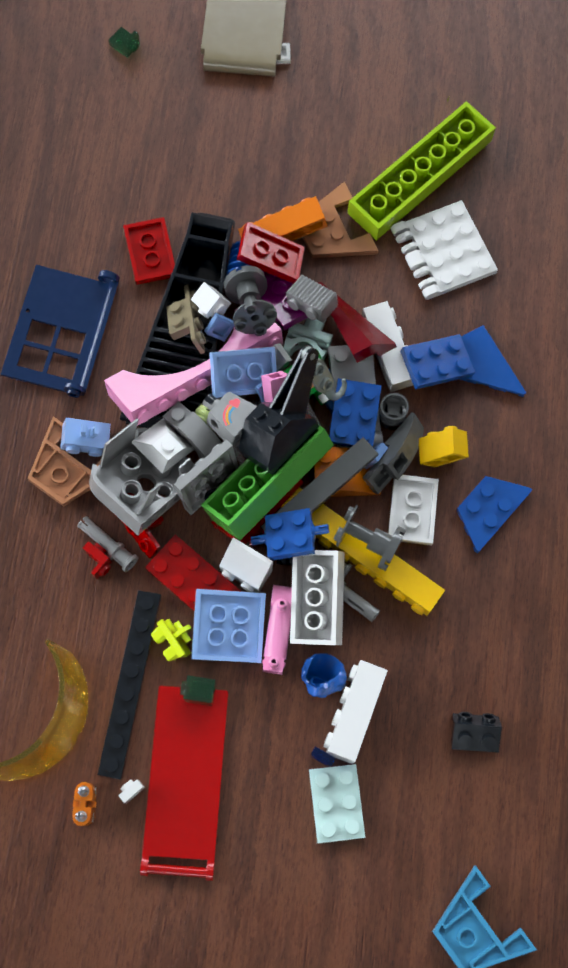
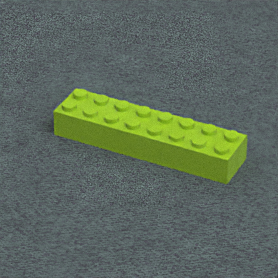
[347,101,496,241]

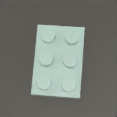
[309,764,366,843]

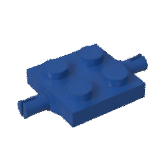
[251,508,330,560]

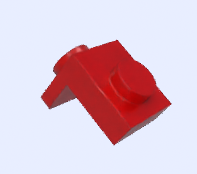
[83,541,112,579]

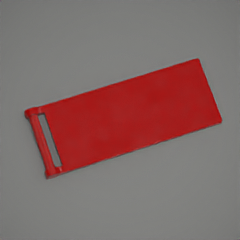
[140,686,228,881]

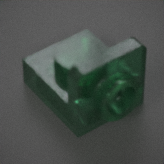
[108,27,140,58]

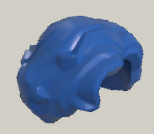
[301,653,348,698]

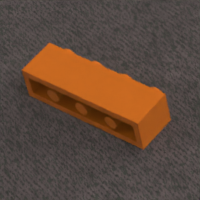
[238,196,328,241]

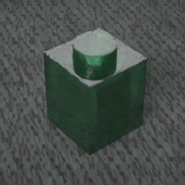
[180,675,216,706]

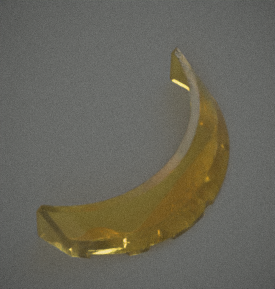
[0,639,88,781]

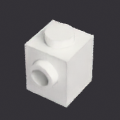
[191,282,231,319]

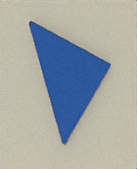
[460,325,526,397]

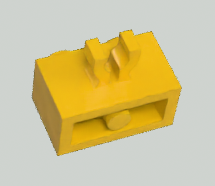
[419,426,469,468]

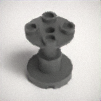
[223,265,277,336]
[334,505,406,571]

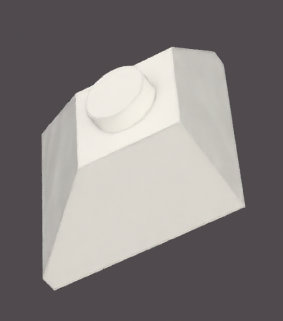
[132,418,194,474]

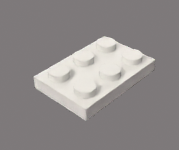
[388,475,439,546]

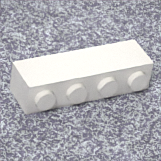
[362,301,413,392]

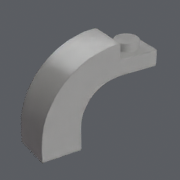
[163,401,222,459]

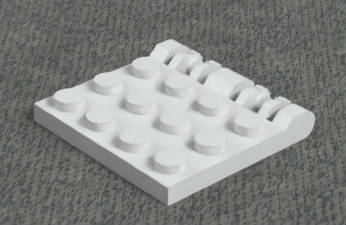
[390,200,498,300]

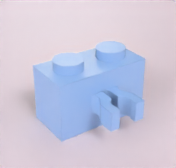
[60,418,111,457]

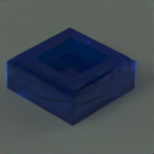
[310,746,336,767]

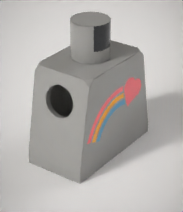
[202,392,257,445]

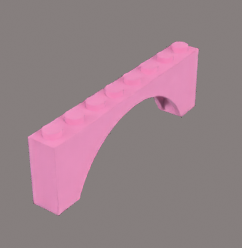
[104,308,283,426]

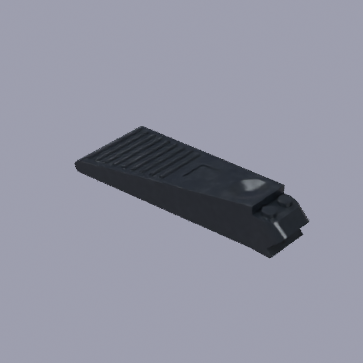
[120,212,235,428]

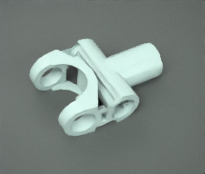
[284,318,333,360]

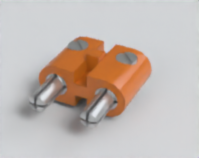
[72,782,97,826]

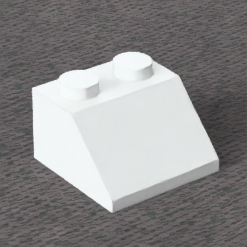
[219,538,273,593]

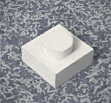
[118,779,145,804]

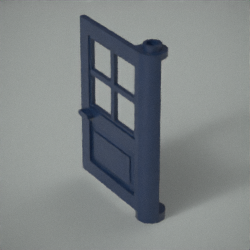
[1,264,120,398]

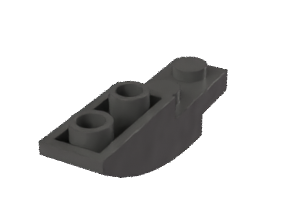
[362,412,424,494]

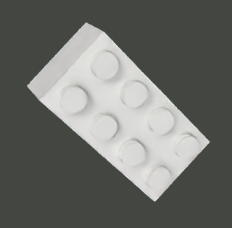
[290,550,345,645]
[323,660,388,764]

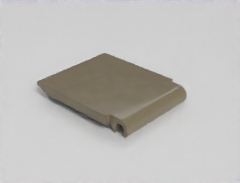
[201,0,286,77]

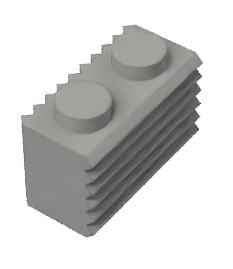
[286,275,338,323]

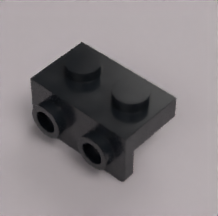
[451,712,502,753]

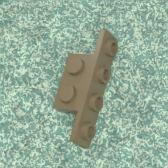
[166,284,206,354]

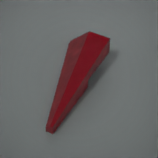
[318,282,397,363]

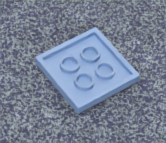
[191,589,266,663]

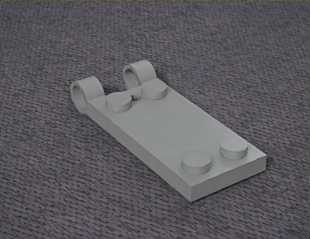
[328,345,383,448]

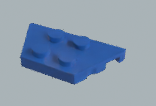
[456,476,532,554]

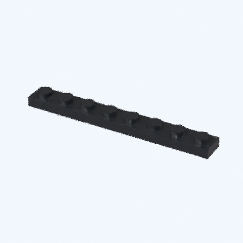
[97,590,161,780]

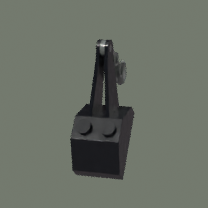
[238,345,347,475]

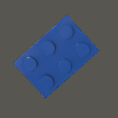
[400,334,475,390]
[329,378,381,447]

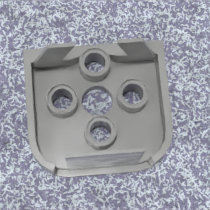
[89,419,195,535]

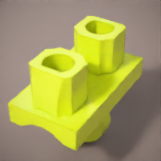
[151,619,192,662]

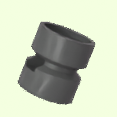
[379,393,409,430]

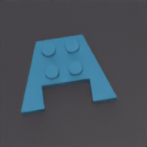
[432,866,537,968]

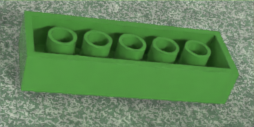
[201,425,334,541]

